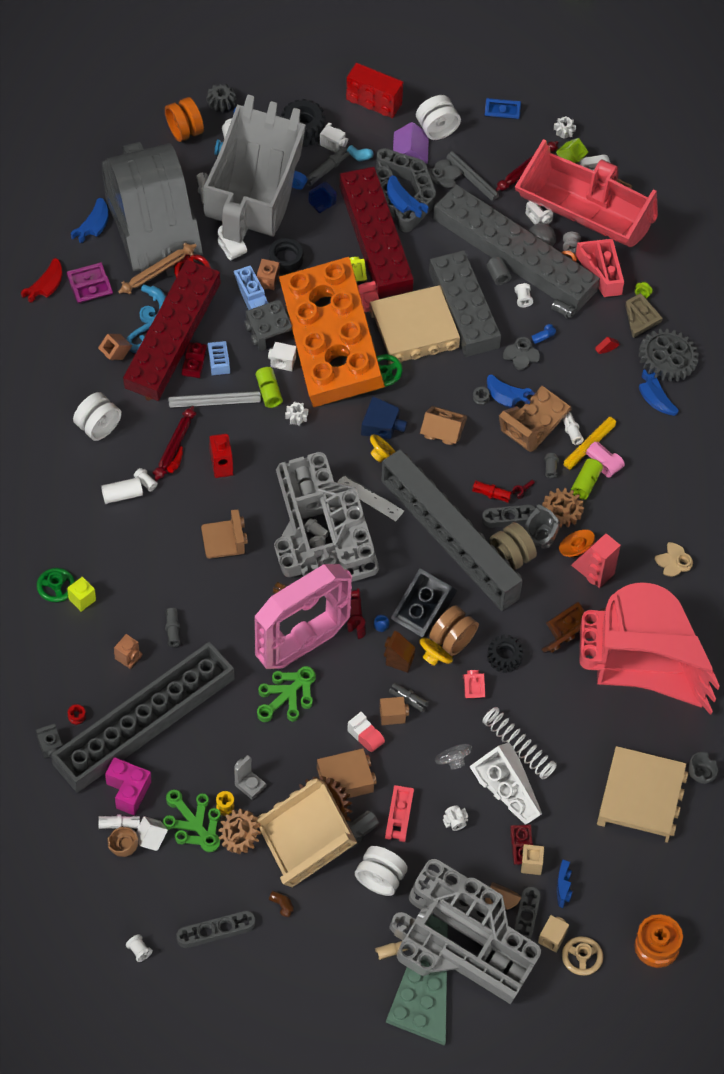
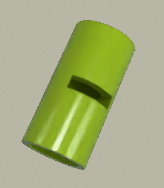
[255,367,283,408]
[571,459,603,500]

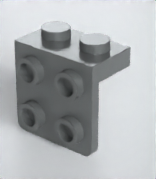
[244,300,292,351]

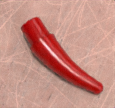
[167,446,183,473]

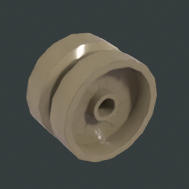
[489,522,537,571]

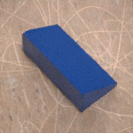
[485,98,521,119]

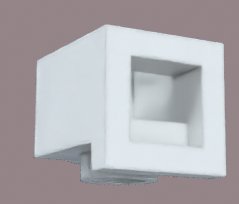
[320,122,348,152]

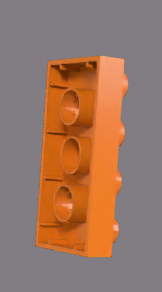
[279,257,385,408]

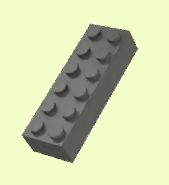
[429,250,501,357]

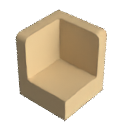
[521,844,544,875]

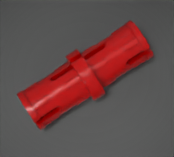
[472,480,512,503]

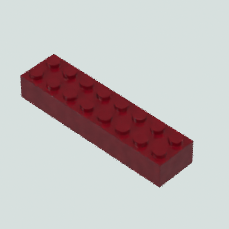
[339,167,413,299]
[123,259,221,401]

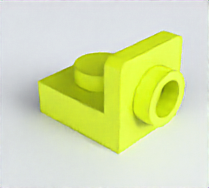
[350,257,367,282]

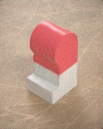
[348,712,385,752]

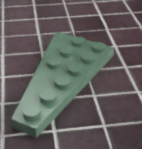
[385,915,448,1045]

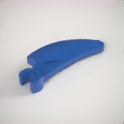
[387,175,429,218]
[71,198,109,243]
[639,370,679,416]
[487,374,535,408]

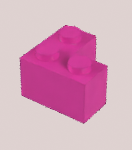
[105,757,151,816]

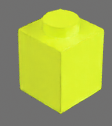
[67,577,96,612]

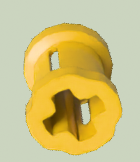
[216,791,234,816]

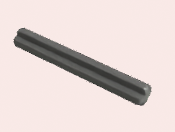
[447,151,499,201]

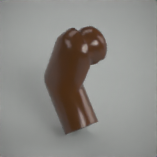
[269,891,294,917]

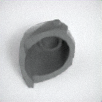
[524,505,560,549]

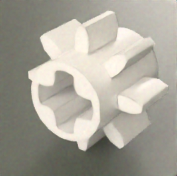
[554,116,576,139]
[285,402,308,426]
[443,805,469,831]

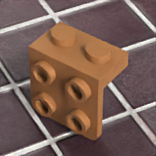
[201,510,248,559]

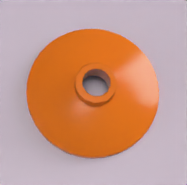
[559,530,595,557]

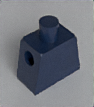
[361,396,408,439]

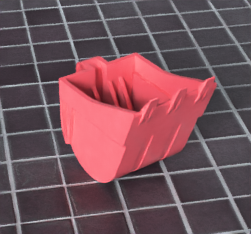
[580,583,720,715]

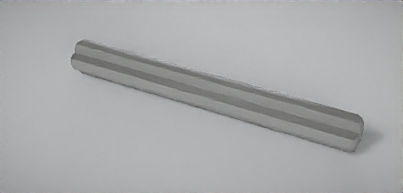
[168,391,261,408]

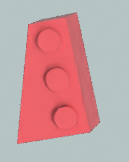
[575,239,624,297]
[571,534,621,588]

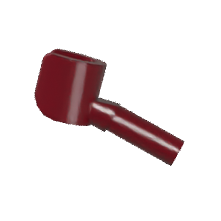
[512,480,535,499]

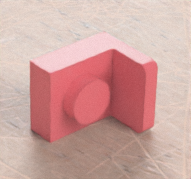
[358,281,379,312]
[463,670,485,698]

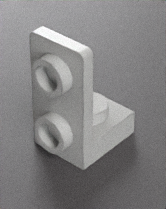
[234,755,266,800]

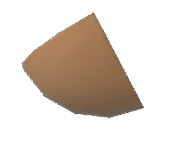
[485,882,521,910]

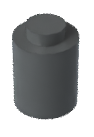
[486,257,512,285]

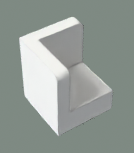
[136,816,168,851]

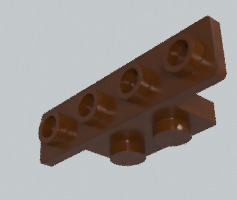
[542,602,606,653]

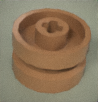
[429,605,479,656]

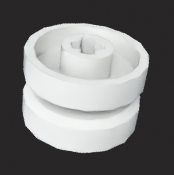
[416,95,461,140]
[73,392,121,441]
[355,846,408,896]

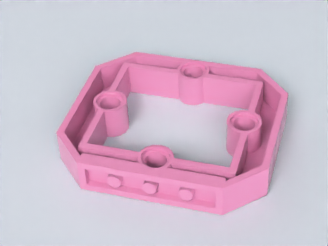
[255,564,352,669]

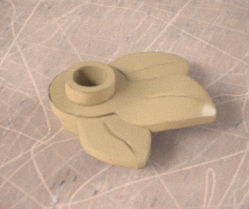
[655,542,693,577]

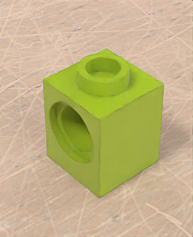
[556,138,588,163]

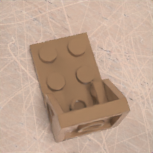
[499,386,571,452]

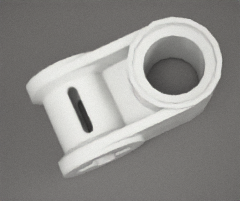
[218,226,247,261]

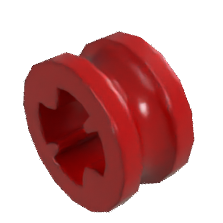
[67,704,86,725]

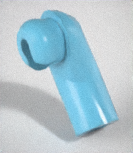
[347,145,374,161]

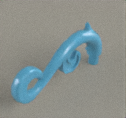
[126,284,166,353]

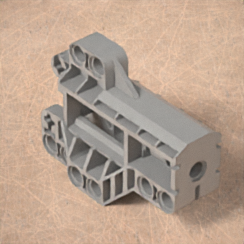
[274,452,379,582]
[389,859,541,1004]

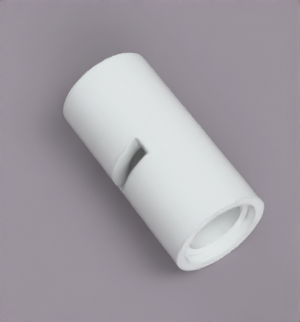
[101,477,143,504]

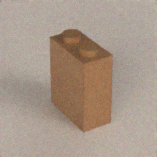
[317,749,377,798]

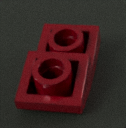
[182,342,207,378]
[510,825,533,865]

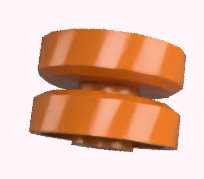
[165,97,204,142]
[634,914,683,968]

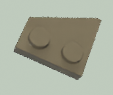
[625,293,662,338]

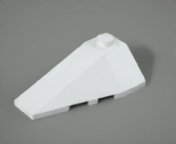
[470,742,542,825]

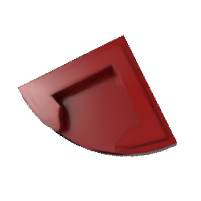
[595,337,620,354]

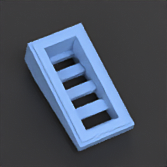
[208,341,230,375]

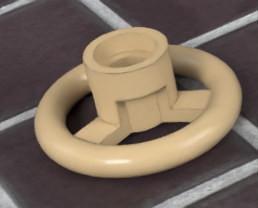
[562,936,603,976]

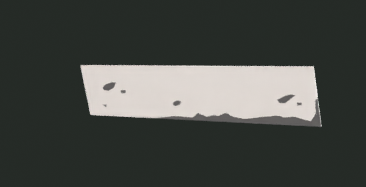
[337,474,404,521]

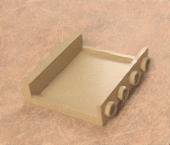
[369,285,460,364]
[597,746,688,843]
[256,778,357,887]

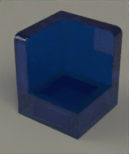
[309,181,337,213]

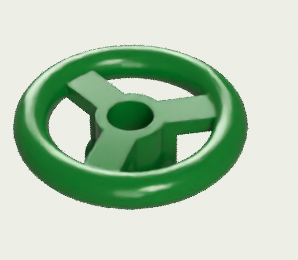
[377,354,402,387]
[37,568,75,602]

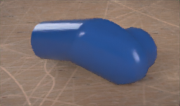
[532,324,556,344]

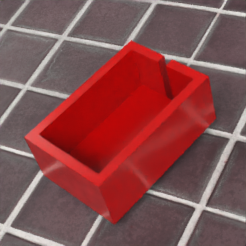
[346,63,403,118]

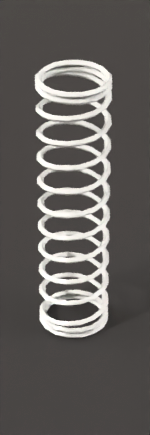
[482,707,557,779]

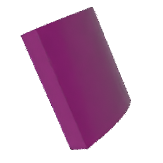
[67,262,113,303]

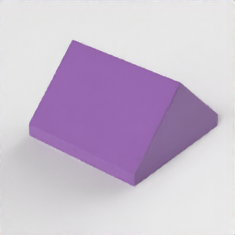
[393,122,429,164]

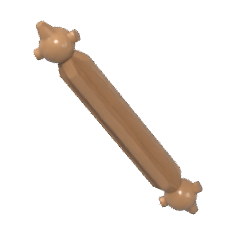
[118,243,197,295]

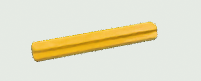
[563,417,616,470]

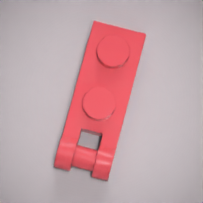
[385,785,414,842]

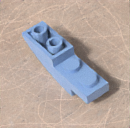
[234,265,268,310]

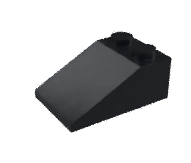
[390,568,457,638]

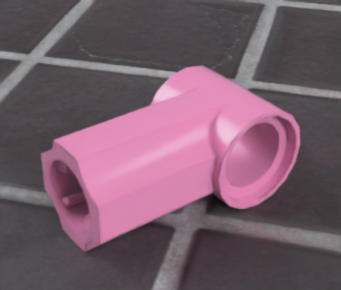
[586,442,625,478]

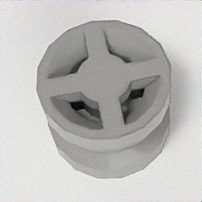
[563,232,581,254]

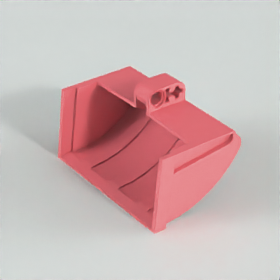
[515,139,658,247]

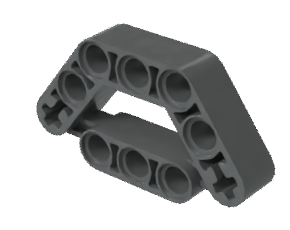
[376,148,436,233]

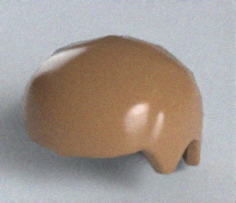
[107,827,139,857]

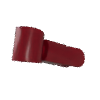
[347,588,366,639]

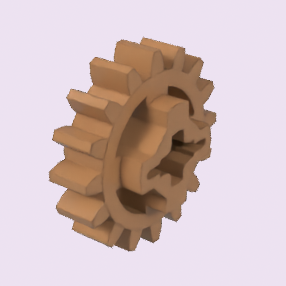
[542,488,584,528]
[219,809,261,854]

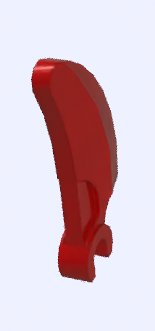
[21,258,62,303]

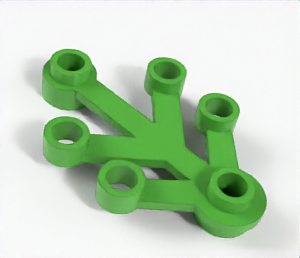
[257,666,316,722]
[163,790,221,852]

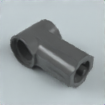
[347,811,379,849]

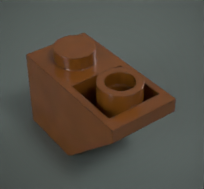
[384,630,415,673]

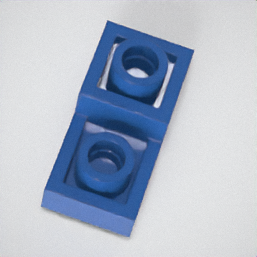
[557,860,573,908]

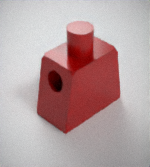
[209,434,233,478]

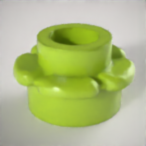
[635,282,653,299]

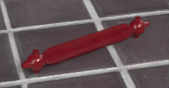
[496,141,559,191]
[153,406,196,481]

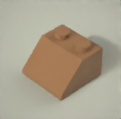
[420,406,468,445]

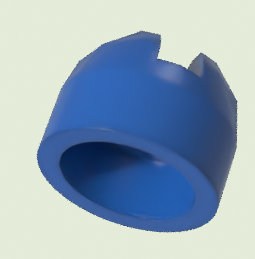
[374,615,389,632]

